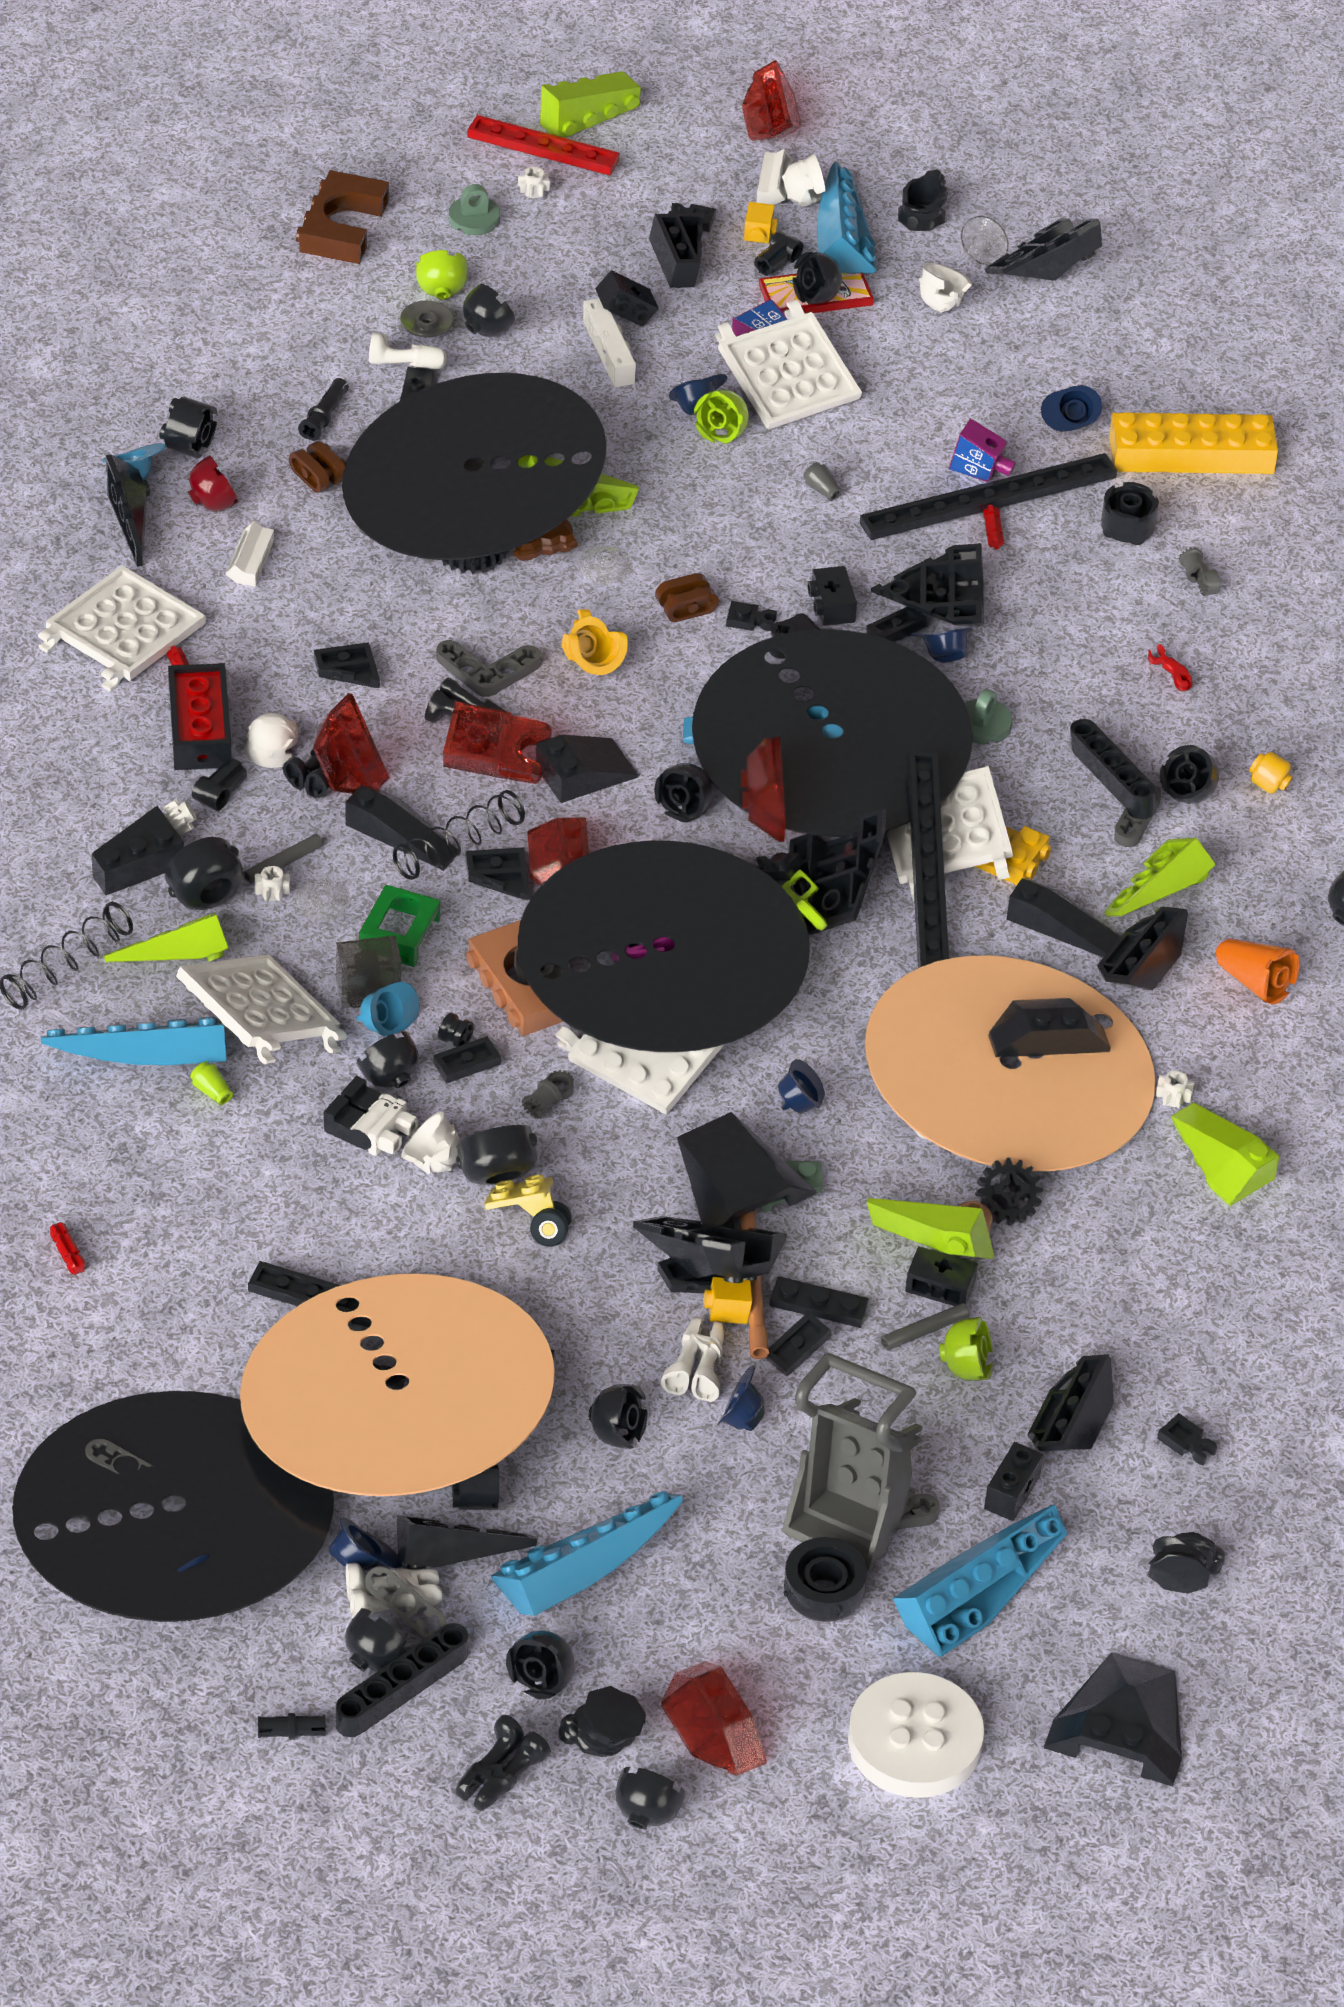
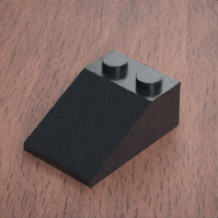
[535,734,638,803]

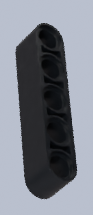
[1070,719,1157,819]
[336,1623,468,1737]

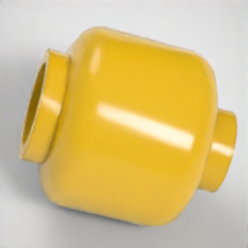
[1249,751,1293,794]

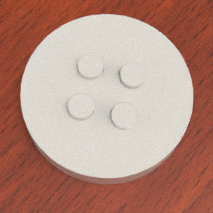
[848,1672,984,1797]

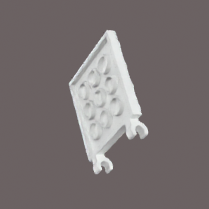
[715,300,862,430]
[38,565,206,692]
[886,766,1013,901]
[176,954,347,1064]
[556,1026,723,1115]

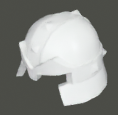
[782,154,826,207]
[919,263,972,313]
[244,713,298,768]
[401,1111,461,1174]

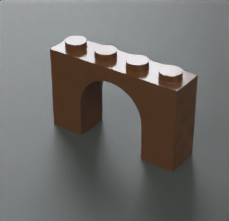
[296,170,389,264]

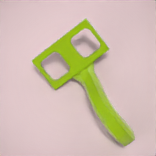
[782,870,827,931]

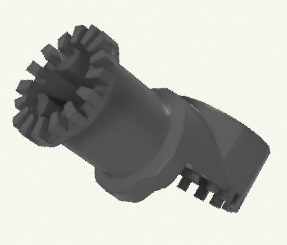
[1179,547,1220,596]
[521,1070,574,1119]

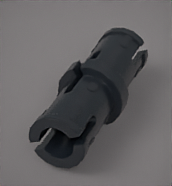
[258,1713,326,1740]

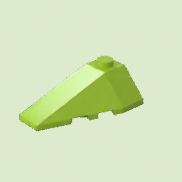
[526,455,639,517]
[1104,838,1216,917]
[104,912,229,962]
[1171,1103,1280,1206]
[866,1198,994,1259]

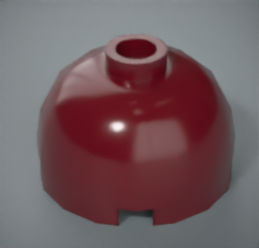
[188,455,239,512]

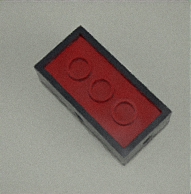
[168,663,232,770]

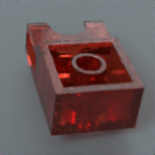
[443,702,552,784]

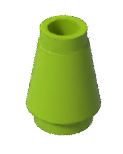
[190,1061,233,1106]

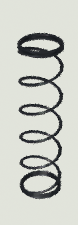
[393,790,525,880]
[0,901,133,1010]

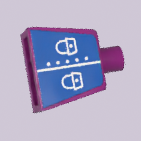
[732,299,788,337]
[949,418,1016,482]

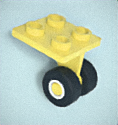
[484,1174,571,1247]

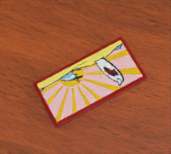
[759,273,874,314]

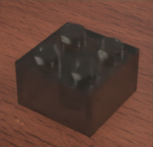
[336,936,401,1008]

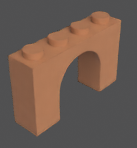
[466,920,564,1036]

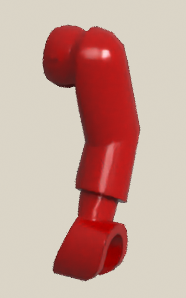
[1148,644,1193,692]

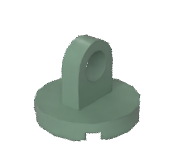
[449,184,500,235]
[965,688,1012,744]

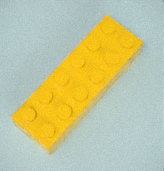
[1109,412,1278,474]

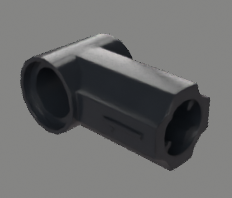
[754,231,804,276]
[192,758,247,811]

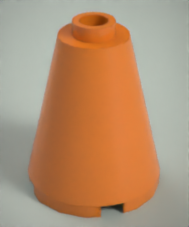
[1216,938,1300,1005]

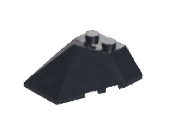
[984,218,1102,281]
[789,808,886,935]
[633,1216,787,1283]
[1044,1652,1182,1787]

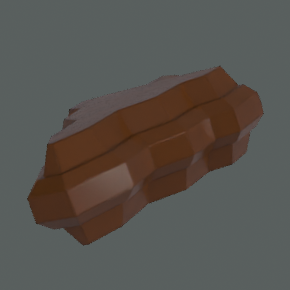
[513,519,578,561]

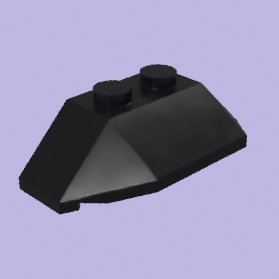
[1097,906,1188,990]
[988,998,1111,1057]
[1027,1354,1114,1451]

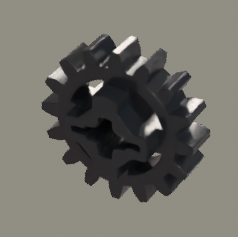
[975,1158,1043,1226]

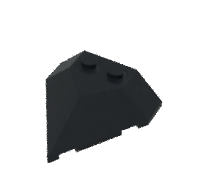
[871,543,984,626]

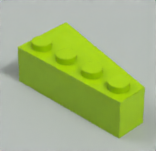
[540,71,641,138]

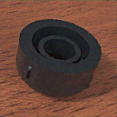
[165,837,243,910]
[456,1125,537,1185]
[783,1537,868,1622]

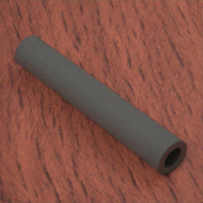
[243,834,323,884]
[881,1303,970,1351]

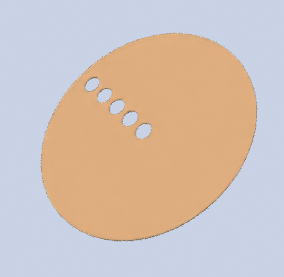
[865,955,1155,1172]
[240,1273,555,1496]

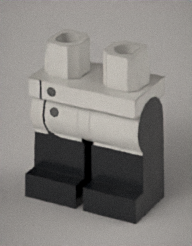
[323,1075,418,1156]

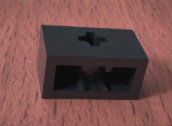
[595,270,659,326]
[807,566,857,626]
[905,1246,978,1306]
[984,1441,1044,1521]

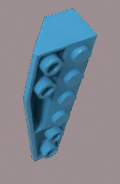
[817,162,877,273]
[41,1017,226,1065]
[893,1505,1068,1657]

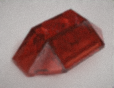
[742,60,802,141]
[313,693,390,794]
[741,736,786,842]
[527,817,589,886]
[661,1661,767,1776]

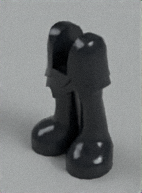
[424,677,513,741]
[282,730,362,798]
[456,1715,551,1811]

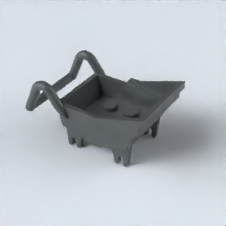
[782,1353,922,1571]

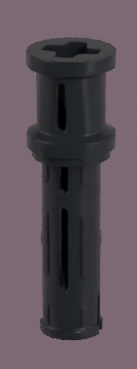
[298,378,349,441]

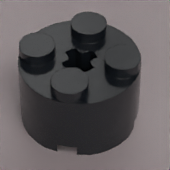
[159,396,218,459]
[1101,482,1159,545]
[452,1464,499,1510]

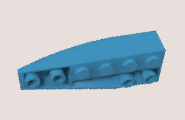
[491,1491,683,1616]

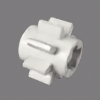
[518,167,550,198]
[163,799,197,836]
[255,866,290,901]
[1156,1071,1194,1108]

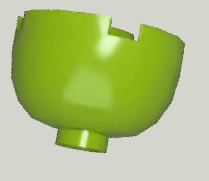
[415,250,468,300]
[694,389,749,444]
[939,1317,993,1381]

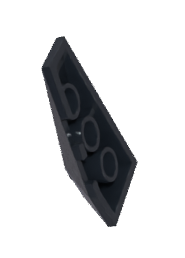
[106,454,150,567]
[397,1515,538,1570]

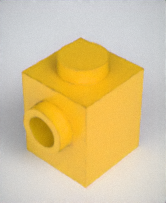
[744,202,778,243]
[703,1277,752,1324]

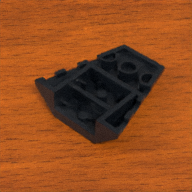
[677,1112,817,1229]

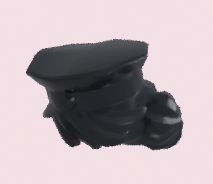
[898,169,948,231]
[1148,1532,1225,1594]
[558,1686,646,1757]

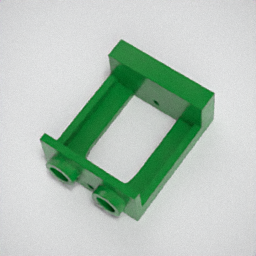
[359,884,441,967]

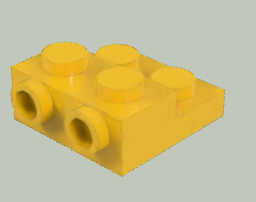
[974,826,1052,885]

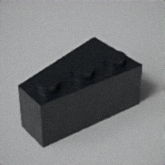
[649,213,704,288]
[91,806,184,895]

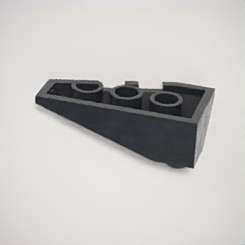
[345,784,459,871]
[1006,878,1120,957]

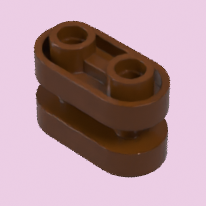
[289,441,346,493]
[655,573,719,623]

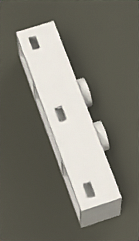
[583,298,636,387]

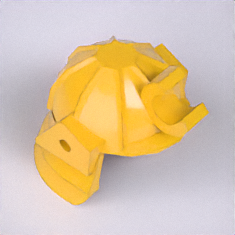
[561,609,628,675]

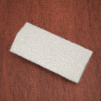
[756,149,793,205]
[225,521,274,586]

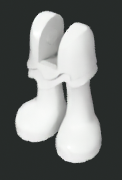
[369,332,447,369]
[660,1318,724,1402]
[346,1563,443,1619]

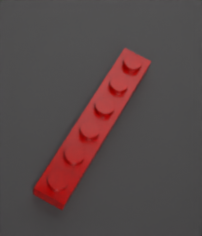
[467,115,620,175]

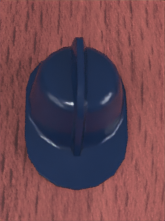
[668,374,728,415]
[1040,385,1102,432]
[908,628,973,663]
[777,1059,825,1114]
[717,1365,765,1431]
[329,1517,403,1571]

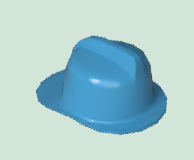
[102,443,166,480]
[356,982,420,1037]

